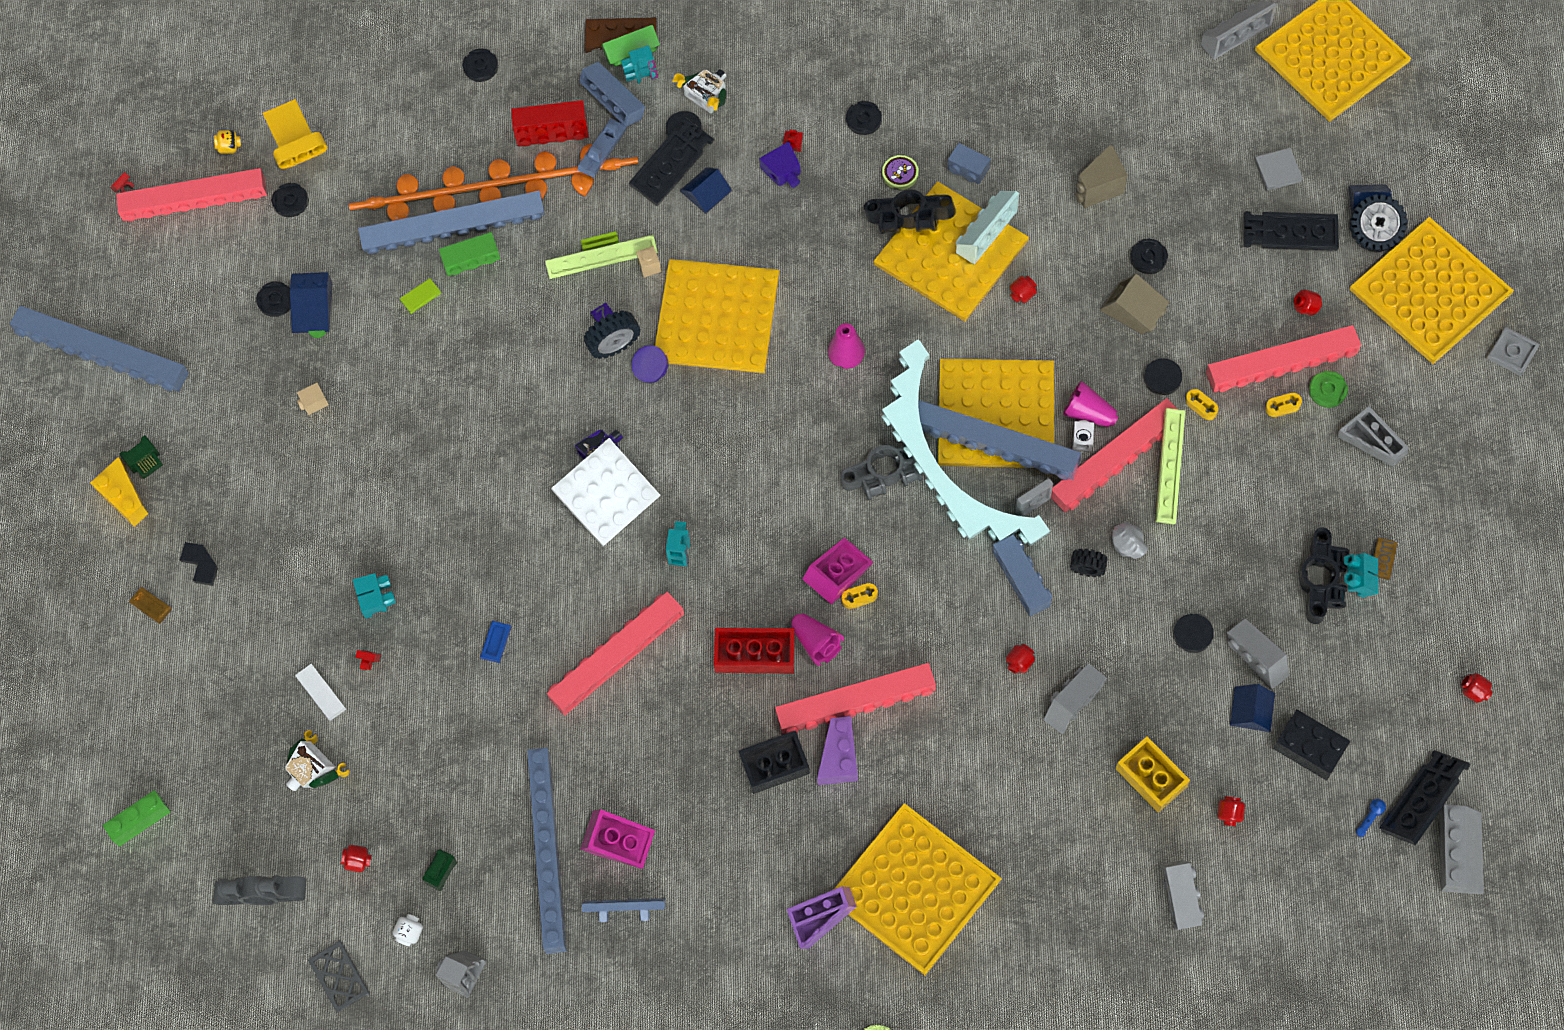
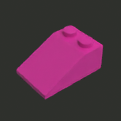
[802,537,873,605]
[580,809,655,869]

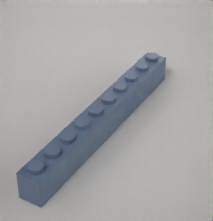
[358,191,545,254]
[10,306,189,392]
[896,396,1081,480]
[527,747,567,954]

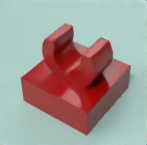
[783,129,803,152]
[110,172,134,193]
[355,650,381,670]

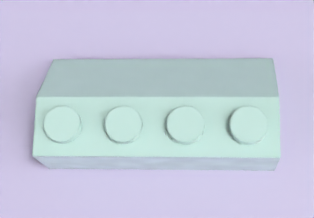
[956,191,1019,265]

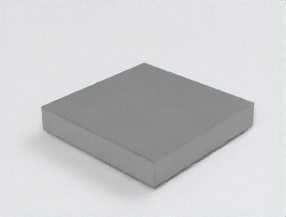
[1255,148,1303,191]
[1487,326,1540,376]
[1015,478,1053,517]

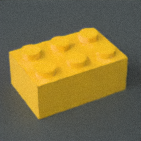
[1116,736,1190,813]

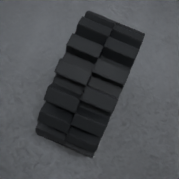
[1070,549,1108,577]

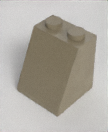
[1075,145,1128,208]
[1100,273,1169,334]

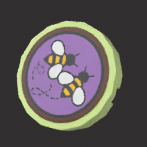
[882,155,919,190]

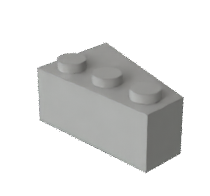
[1338,406,1409,467]
[1227,619,1289,690]
[1044,663,1107,735]
[1159,860,1204,930]
[436,950,487,998]

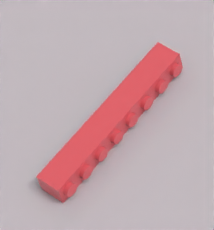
[116,168,267,221]
[1206,325,1361,393]
[1051,398,1177,513]
[547,592,684,716]
[775,663,936,735]

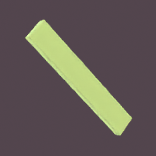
[545,235,658,279]
[1155,408,1185,525]

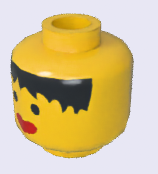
[214,130,241,154]

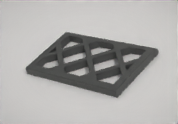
[308,940,370,1013]

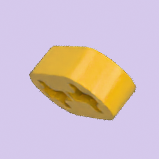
[1185,389,1219,420]
[1265,393,1302,417]
[841,583,878,609]

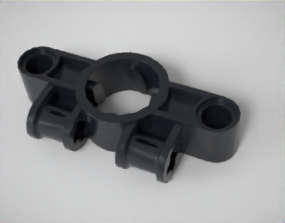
[864,189,956,234]
[1298,527,1350,624]

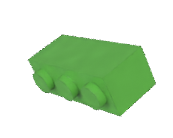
[601,25,660,67]
[439,232,500,276]
[103,790,171,847]

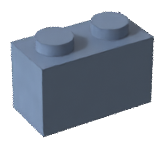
[947,143,991,184]

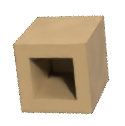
[636,246,661,277]
[297,383,329,415]

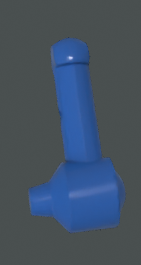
[1356,799,1386,837]

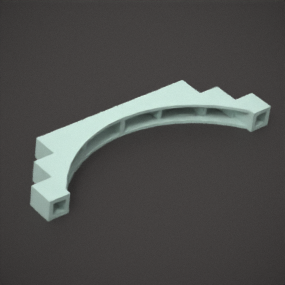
[881,339,1050,546]

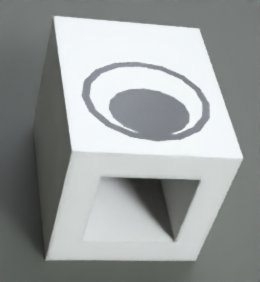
[1072,420,1094,452]

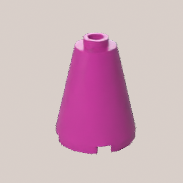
[827,323,865,369]
[1063,381,1119,428]
[791,613,844,666]

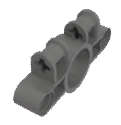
[841,443,930,500]
[213,875,307,905]

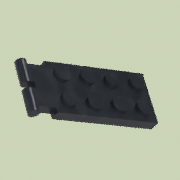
[629,118,715,207]
[1244,211,1339,251]
[1380,750,1470,846]

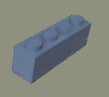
[579,62,645,127]
[992,534,1052,617]

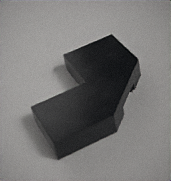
[180,542,218,586]

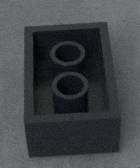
[1273,709,1350,781]
[738,730,810,794]

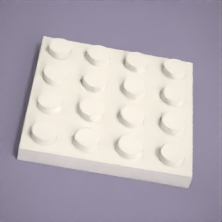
[551,438,661,546]

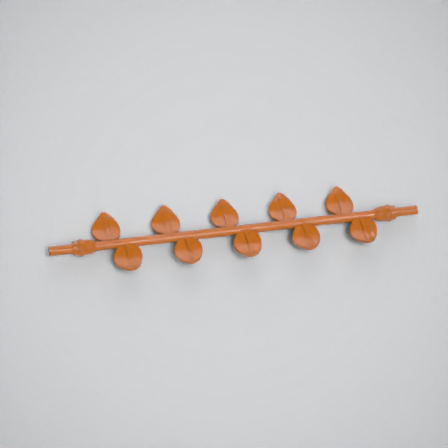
[349,144,639,221]

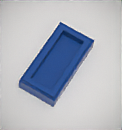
[480,621,512,663]

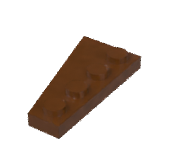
[585,17,657,53]

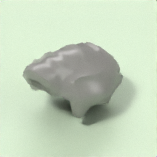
[1112,522,1148,559]

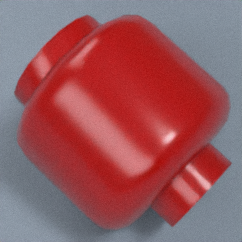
[1009,276,1037,304]
[1294,289,1322,316]
[1005,644,1035,674]
[1461,673,1493,703]
[1217,796,1245,827]
[341,845,372,873]

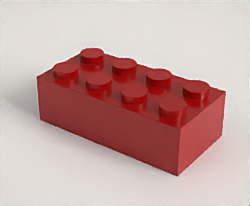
[511,100,589,146]
[714,628,795,674]

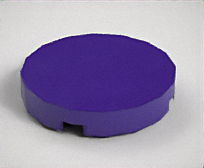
[632,345,668,383]

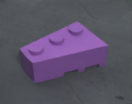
[817,716,858,785]
[787,886,857,949]

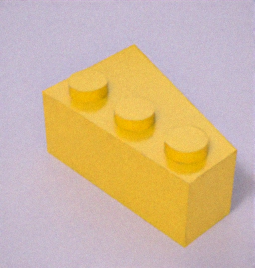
[90,457,148,527]

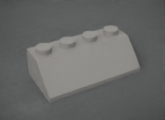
[1201,0,1277,60]
[1439,804,1484,894]

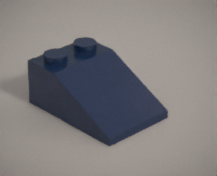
[290,272,333,333]

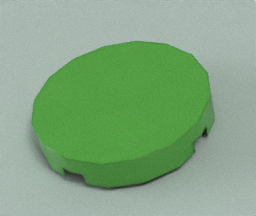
[1309,371,1348,408]

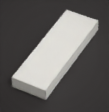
[295,664,346,721]

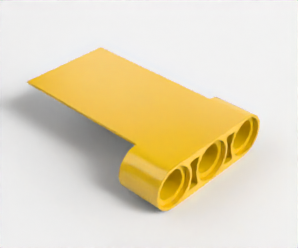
[263,99,327,169]

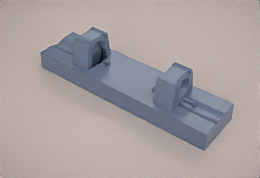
[578,118,627,178]
[582,898,666,922]

